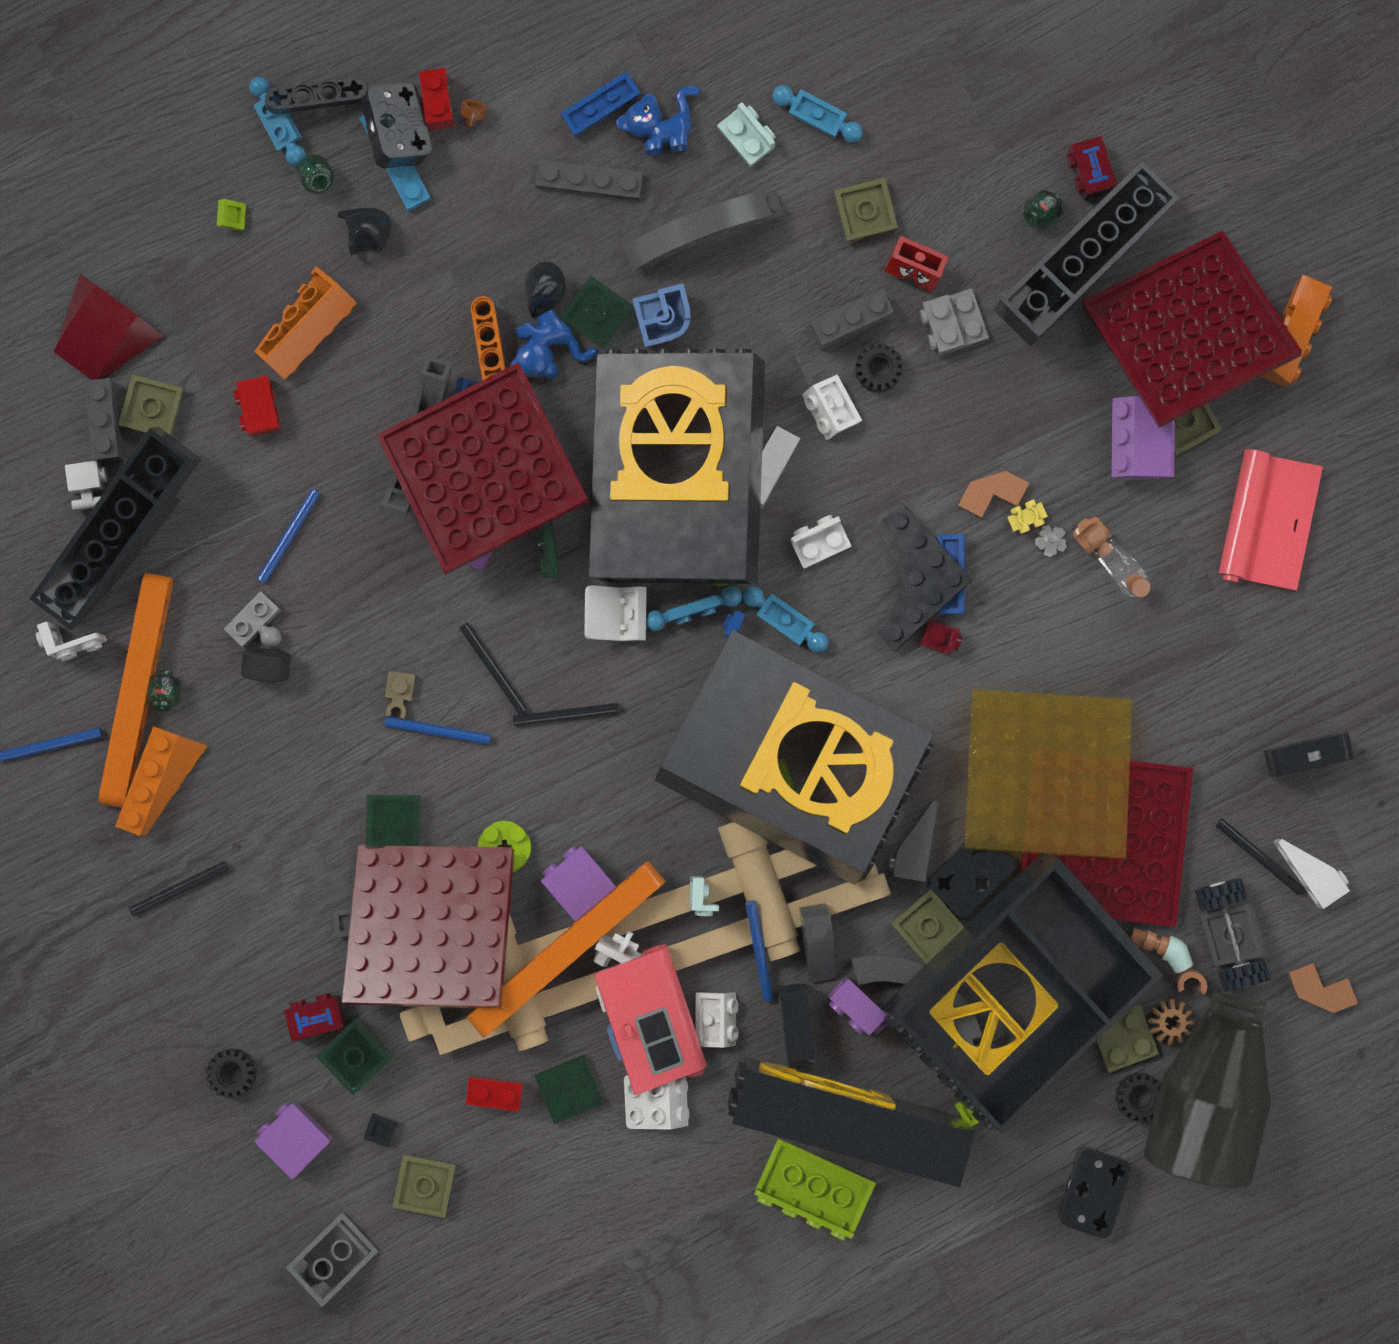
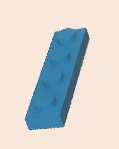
[359,115,431,211]

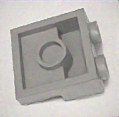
[919,288,989,356]

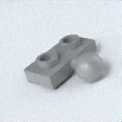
[224,591,282,648]

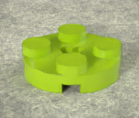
[478,821,531,873]

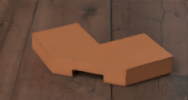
[958,471,1029,518]
[1287,963,1358,1013]

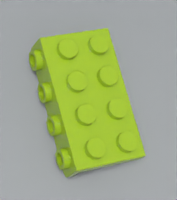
[754,1138,876,1241]

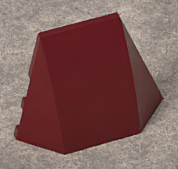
[54,274,165,380]

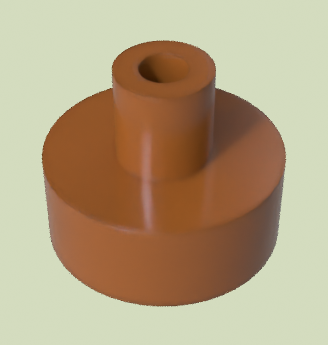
[459,99,487,127]

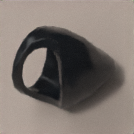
[337,208,392,256]
[524,262,566,317]

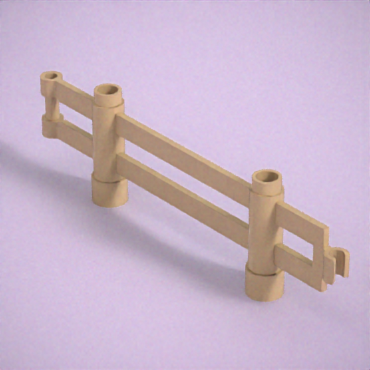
[400,822,891,1055]

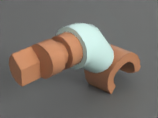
[1131,928,1207,995]

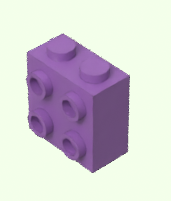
[541,845,617,922]
[828,977,887,1036]
[254,1101,334,1180]

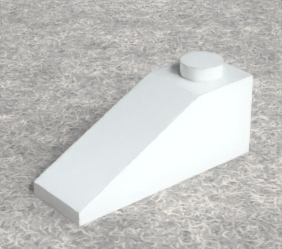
[760,426,800,508]
[1273,839,1350,909]

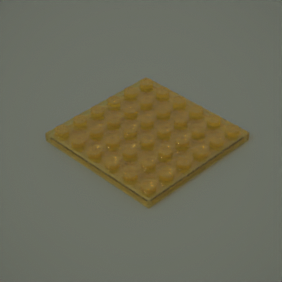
[964,689,1132,859]

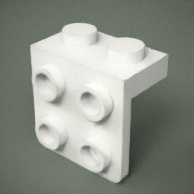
[585,585,647,641]
[36,622,107,661]
[624,1075,689,1129]

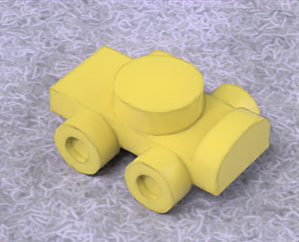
[1007,499,1048,534]

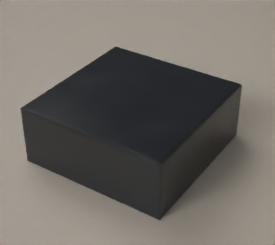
[363,1112,398,1148]

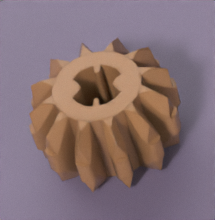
[1148,999,1194,1045]

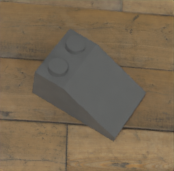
[278,1212,378,1312]

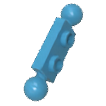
[249,77,306,167]
[772,85,863,143]
[646,586,742,631]
[742,586,828,653]

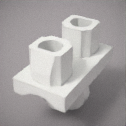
[594,931,643,967]

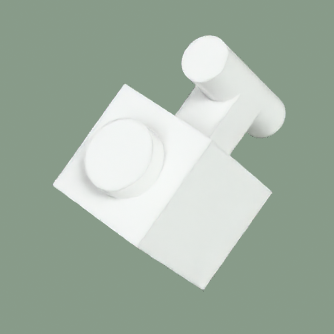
[65,461,108,511]

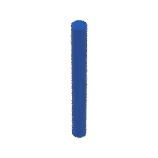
[257,489,320,584]
[385,717,491,745]
[0,727,102,762]
[745,900,774,1002]

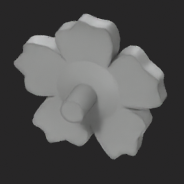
[1035,525,1067,557]

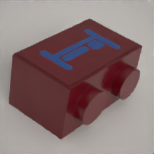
[1066,136,1117,200]
[284,992,347,1042]

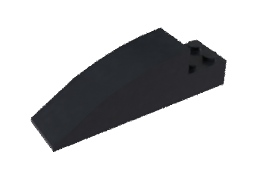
[993,161,1180,347]
[29,427,201,631]

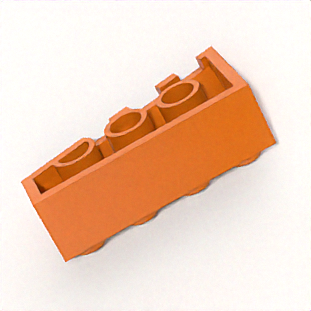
[254,266,357,380]
[1261,275,1333,387]
[115,726,208,836]

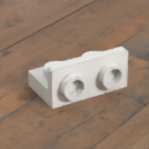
[802,375,862,440]
[790,515,851,569]
[696,992,738,1048]

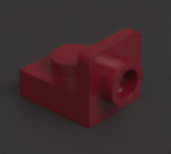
[920,620,963,656]

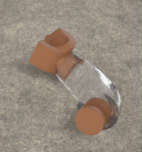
[1073,516,1150,597]

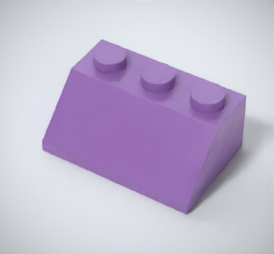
[1111,396,1175,481]

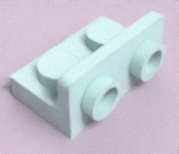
[717,102,776,168]
[689,876,719,916]

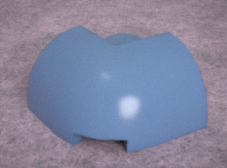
[632,283,691,348]

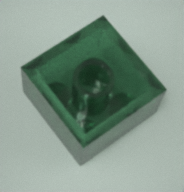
[316,1017,395,1095]

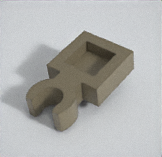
[385,671,416,719]

